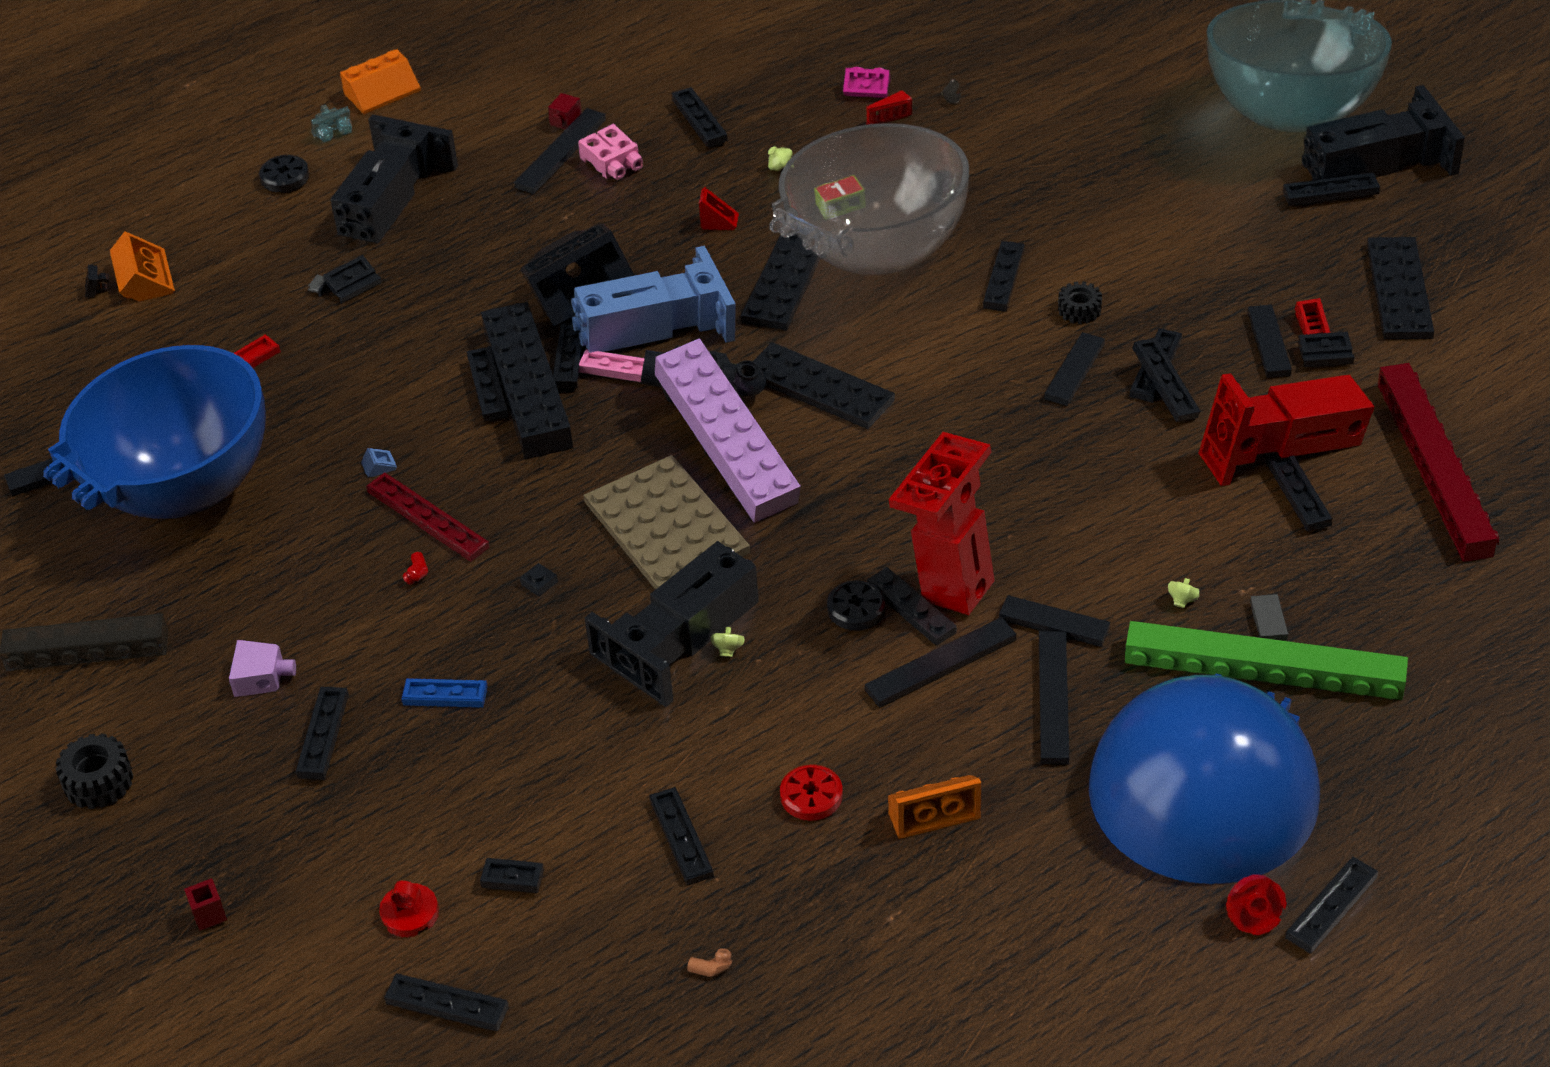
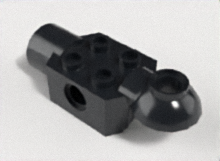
[640,345,766,402]

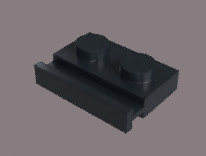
[323,255,381,303]
[1298,332,1355,367]

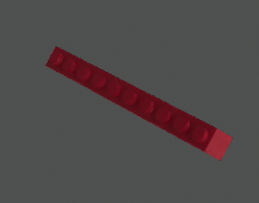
[1377,363,1499,562]

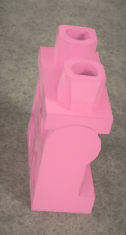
[578,124,643,180]

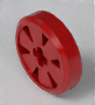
[780,764,843,821]

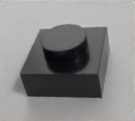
[520,563,558,597]

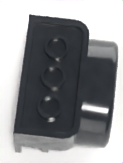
[520,223,635,326]

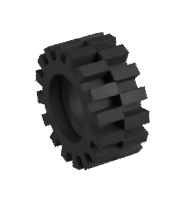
[1058,281,1102,324]

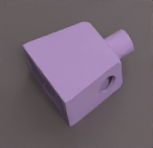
[229,640,296,697]

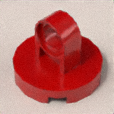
[1226,874,1287,935]
[379,881,439,937]

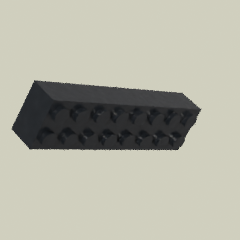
[481,302,573,460]

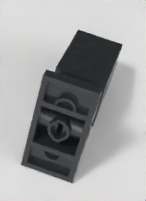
[1301,85,1465,180]
[330,114,458,244]
[584,541,759,707]

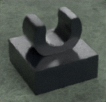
[85,264,109,298]

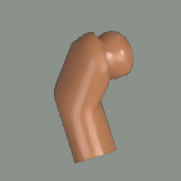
[687,949,732,977]

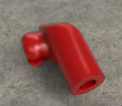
[403,552,428,585]

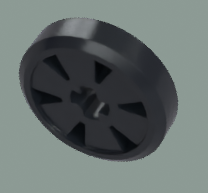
[259,155,309,193]
[827,580,886,630]

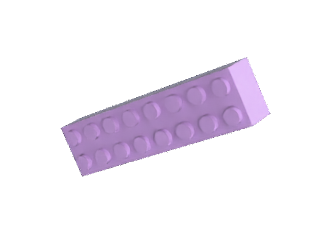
[655,338,801,523]

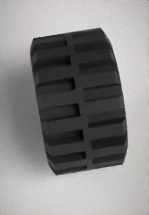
[56,734,133,809]

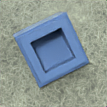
[361,448,397,477]

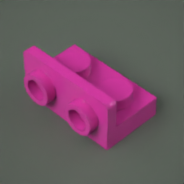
[843,67,890,98]

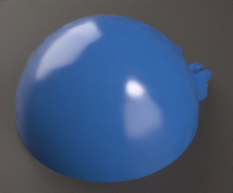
[43,345,266,519]
[1089,673,1320,884]

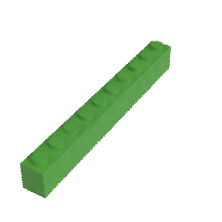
[1125,621,1408,700]

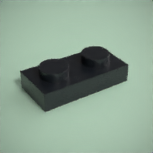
[480,858,544,893]

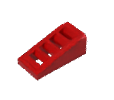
[866,90,912,127]
[1295,298,1331,335]

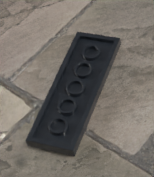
[741,226,829,331]
[1367,237,1434,339]
[753,342,895,429]

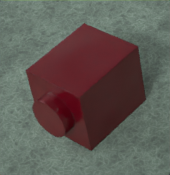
[548,93,582,130]
[184,878,227,931]

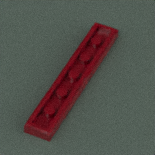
[366,472,490,562]

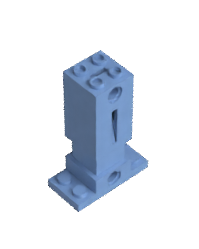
[571,246,736,353]

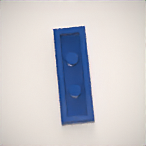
[402,679,488,708]

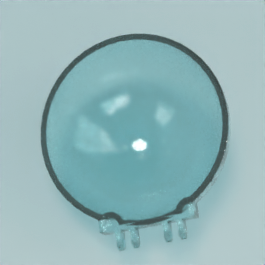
[1207,0,1392,133]

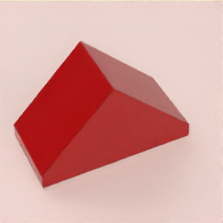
[699,187,739,230]

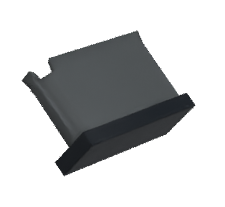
[307,274,328,297]

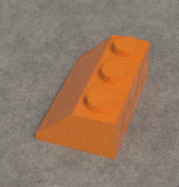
[340,49,421,114]
[110,231,175,302]
[888,775,981,839]

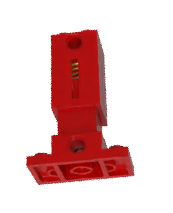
[1198,373,1375,486]
[889,432,995,615]

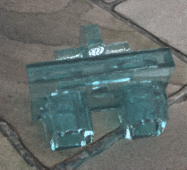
[311,105,352,142]

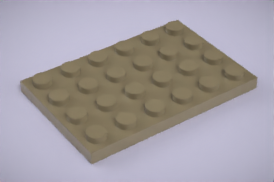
[584,455,750,590]

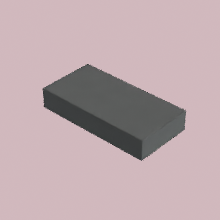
[1250,594,1288,641]

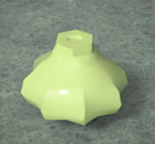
[768,146,792,171]
[1168,578,1200,608]
[710,627,745,657]

